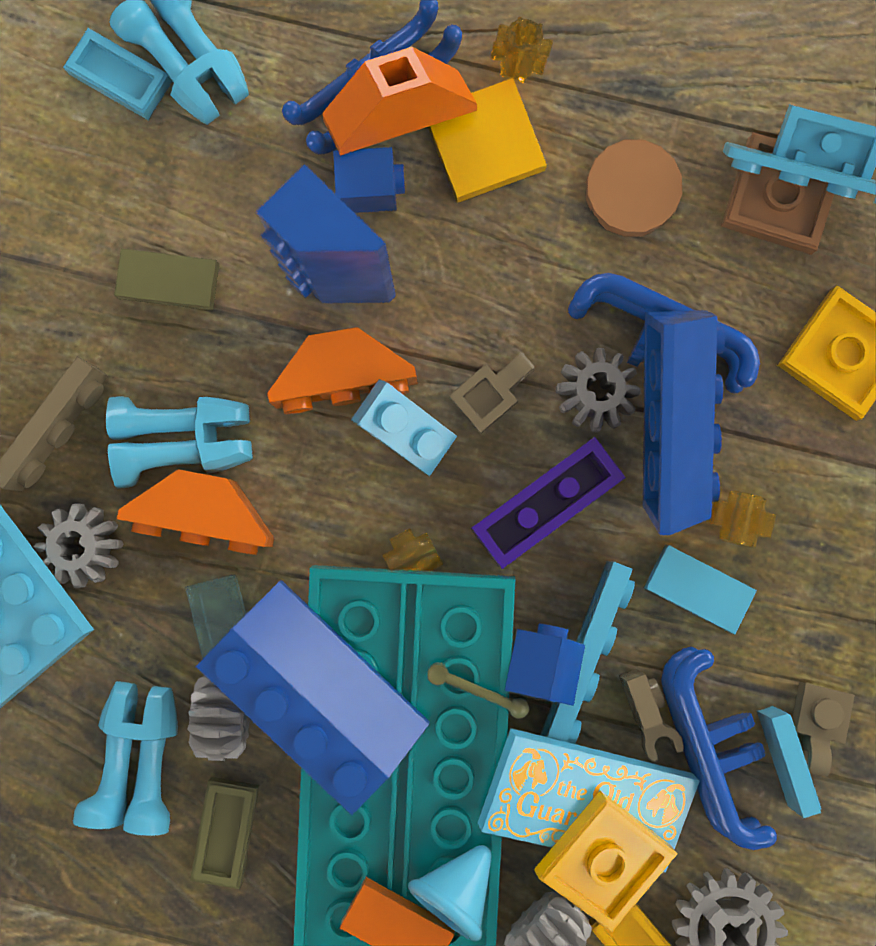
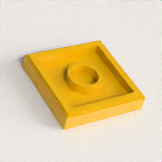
[428,78,547,203]
[777,285,876,421]
[534,791,678,932]

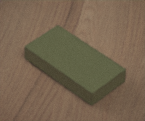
[114,248,220,311]
[190,777,260,889]

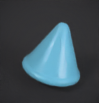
[408,845,492,941]

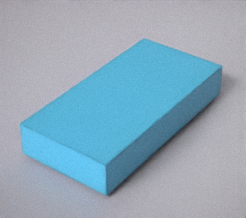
[63,28,172,120]
[644,545,757,634]
[757,706,821,818]

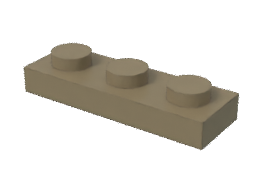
[0,357,108,492]

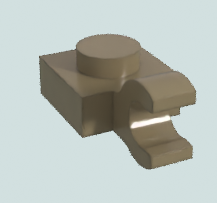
[449,353,535,434]
[619,669,684,762]
[792,682,855,777]

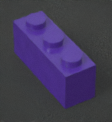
[471,437,626,569]

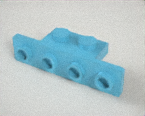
[723,104,876,204]

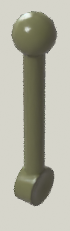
[427,662,529,718]

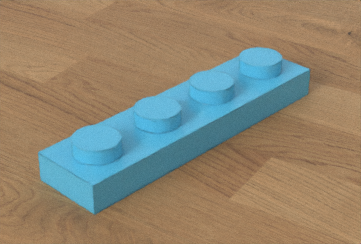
[540,561,635,744]

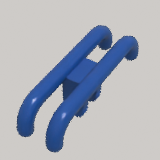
[282,0,462,155]
[568,273,760,394]
[661,647,777,850]

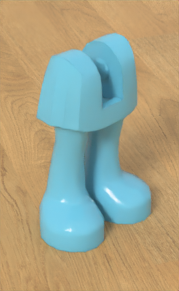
[109,0,249,125]
[106,396,253,489]
[73,681,178,836]

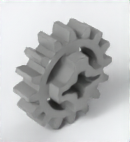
[672,868,788,946]

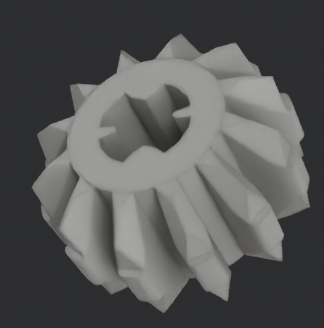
[555,348,641,432]
[33,504,124,588]
[187,675,251,761]
[504,891,592,946]

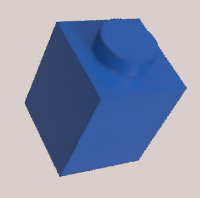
[333,147,405,213]
[505,624,585,706]

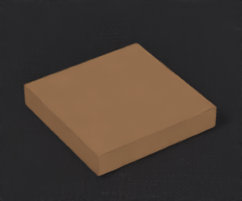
[721,132,834,255]

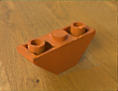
[322,47,477,156]
[267,327,418,414]
[117,469,274,555]

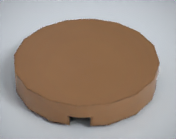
[586,140,682,237]

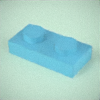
[351,379,457,476]

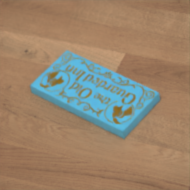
[478,729,700,872]

